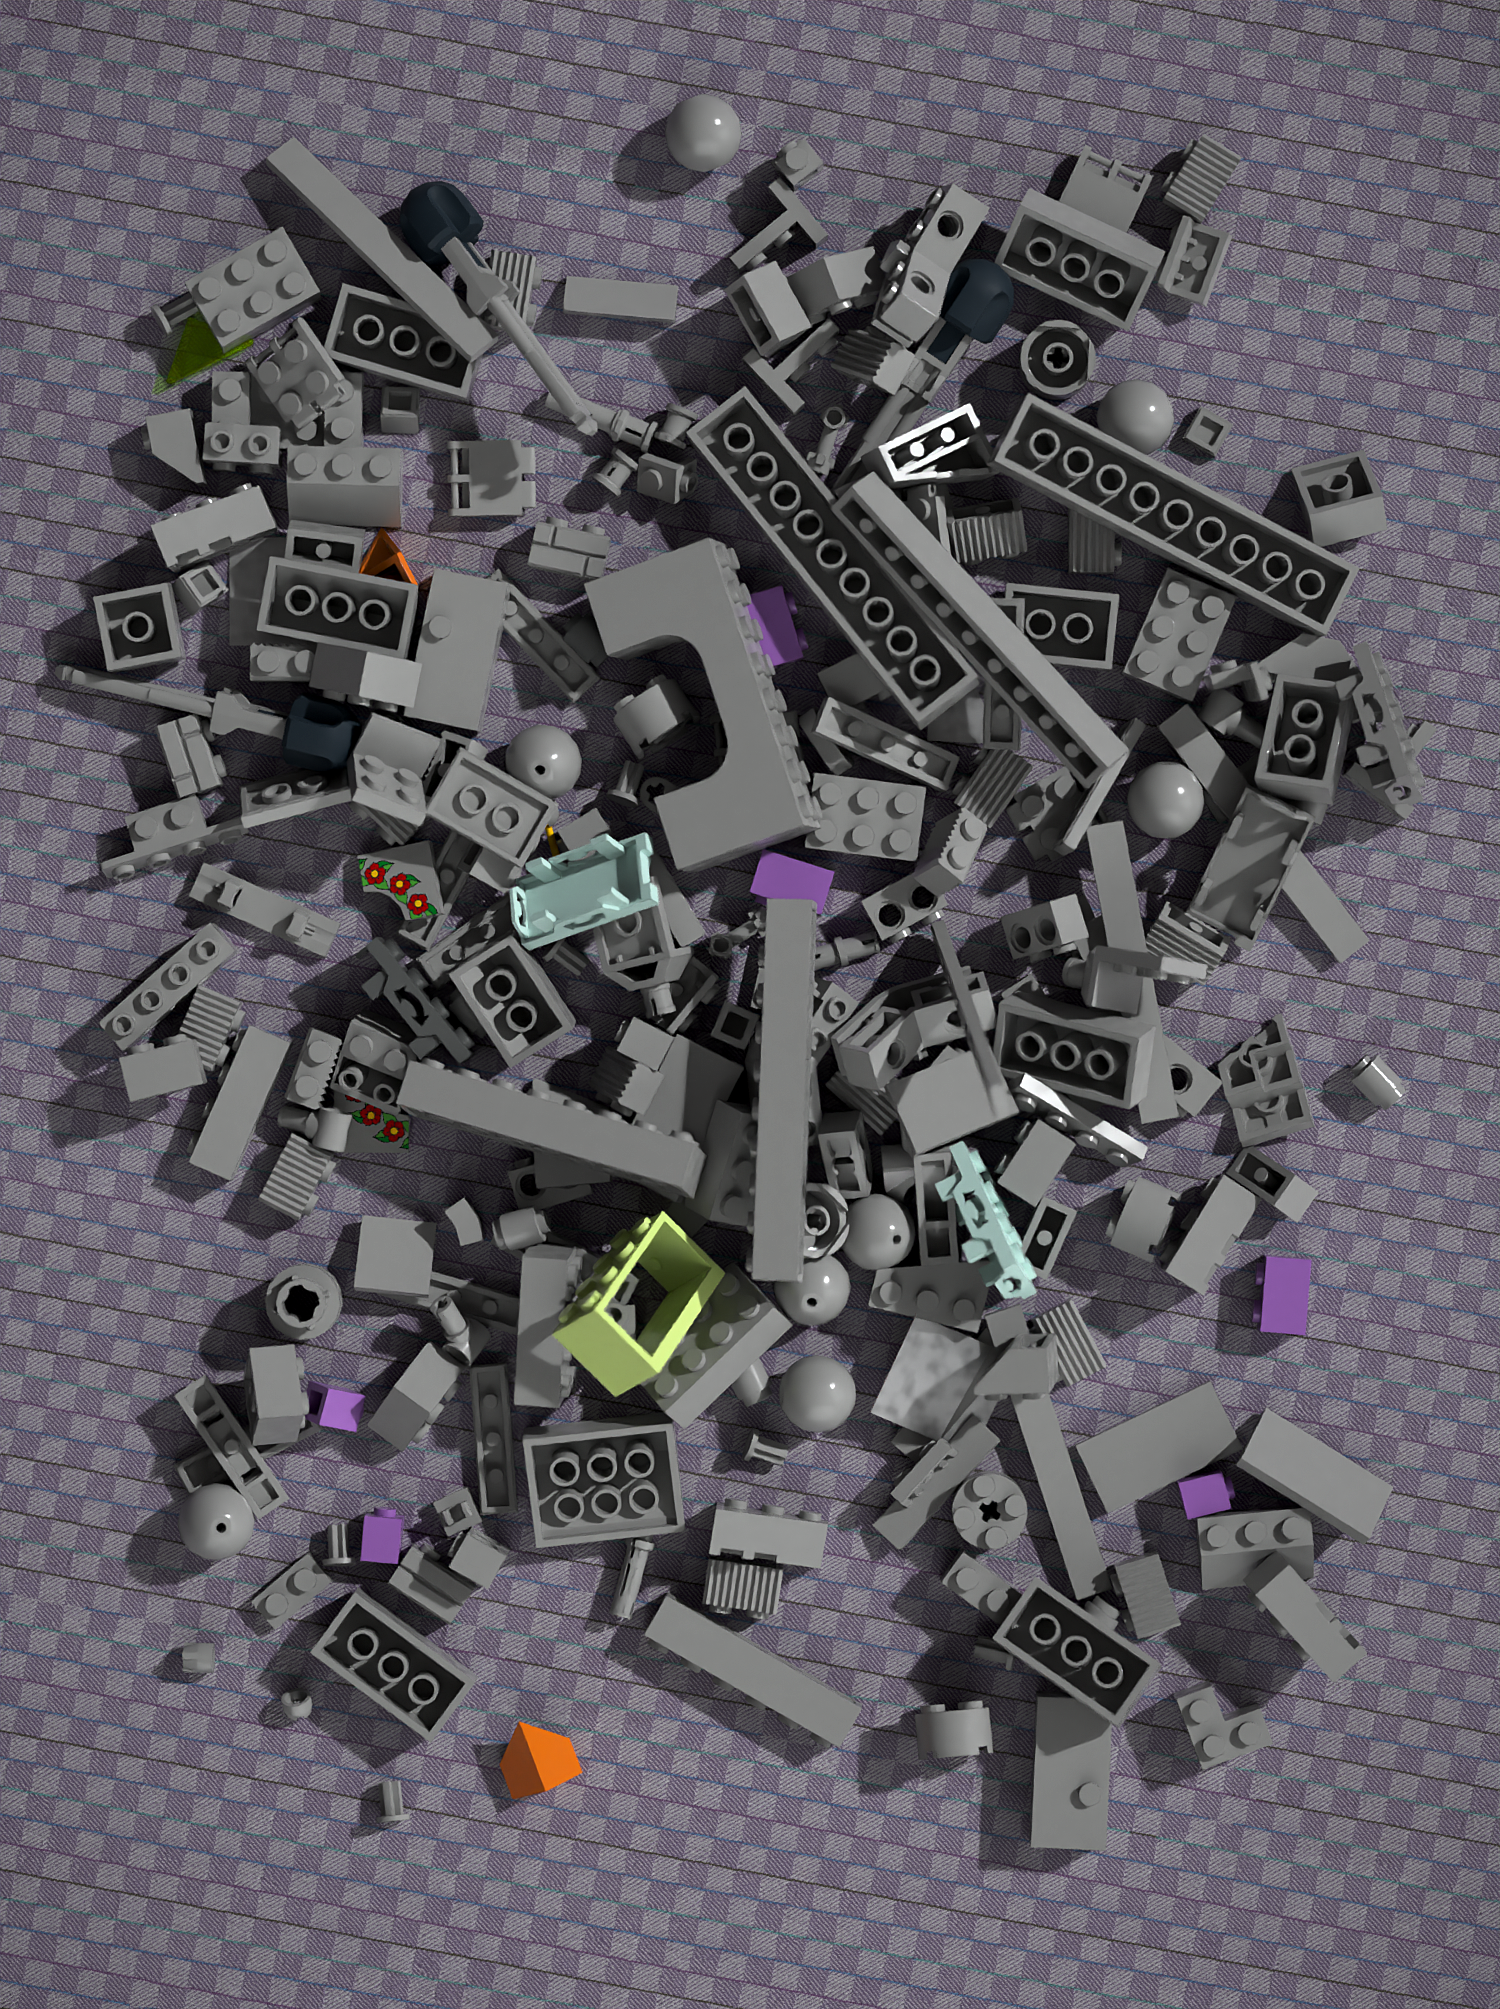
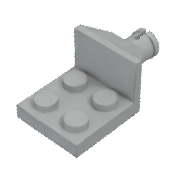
[347,712,441,826]
[593,876,694,1018]
[1062,945,1208,1014]

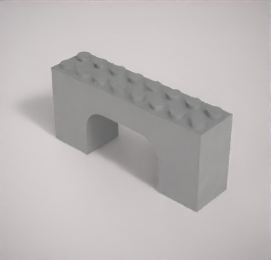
[584,538,822,873]

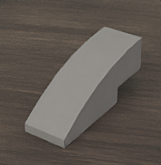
[913,1151,959,1266]

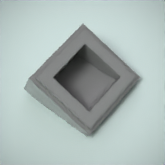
[380,387,420,434]
[172,560,229,616]

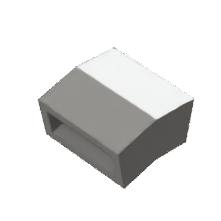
[445,1196,486,1246]

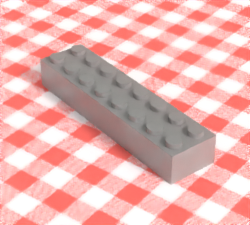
[396,1058,707,1199]

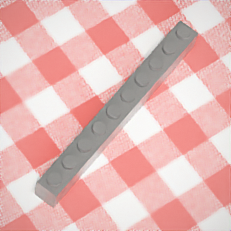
[831,471,1129,789]
[746,898,817,1282]

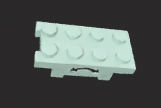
[509,832,659,950]
[935,1141,1037,1300]

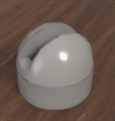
[281,1688,312,1721]

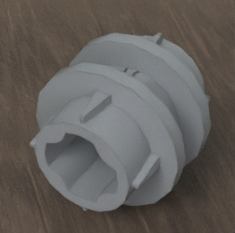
[265,1263,343,1340]

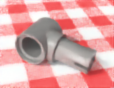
[1197,688,1266,750]
[277,1106,352,1152]
[430,1296,491,1368]

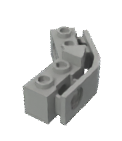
[871,184,990,348]
[831,965,997,1091]
[745,977,859,1146]

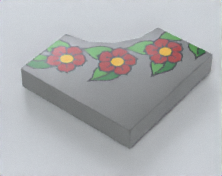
[358,840,445,922]
[334,1090,410,1153]

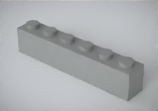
[644,1592,862,1748]

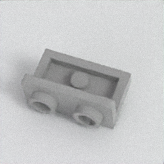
[1156,215,1232,307]
[203,422,283,475]
[638,956,720,1035]

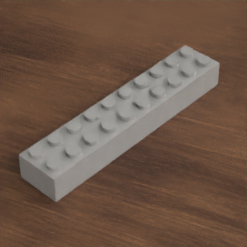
[686,386,979,730]
[986,393,1360,637]

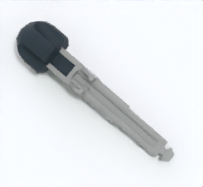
[400,181,598,436]
[830,259,1014,501]
[55,663,362,772]

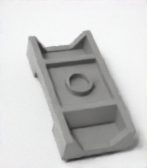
[212,371,364,450]

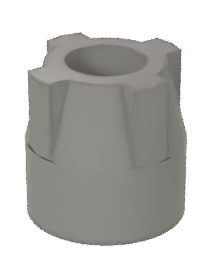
[182,1643,215,1673]

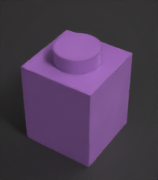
[305,1380,366,1432]
[1176,1469,1235,1520]
[360,1507,404,1564]

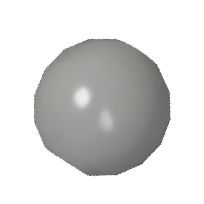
[665,94,742,172]
[1097,379,1175,455]
[504,725,582,800]
[1127,762,1204,838]
[841,1194,915,1270]
[773,1254,851,1326]
[779,1355,856,1433]
[177,1483,255,1560]

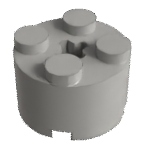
[1019,320,1096,400]
[613,674,700,759]
[1106,1176,1182,1263]
[803,1183,849,1259]
[951,1470,1028,1549]
[914,1700,994,1760]

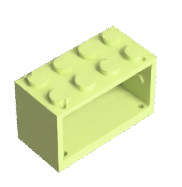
[552,1211,725,1397]

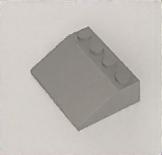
[523,1412,686,1548]

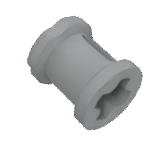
[653,402,698,450]
[591,447,639,497]

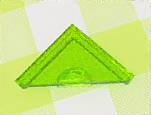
[166,317,255,386]

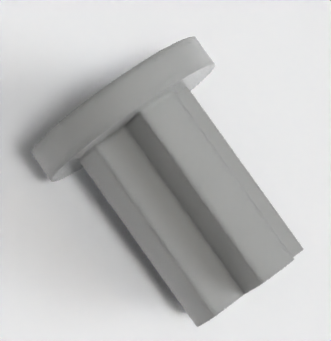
[150,294,198,336]
[606,761,644,808]
[542,938,589,976]
[742,1428,788,1467]
[322,1524,356,1567]
[974,1635,1016,1671]
[376,1781,410,1823]

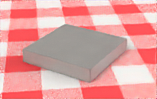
[354,1215,437,1298]

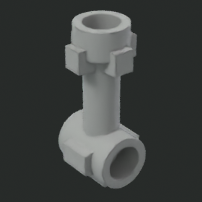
[806,404,849,476]
[707,907,766,960]

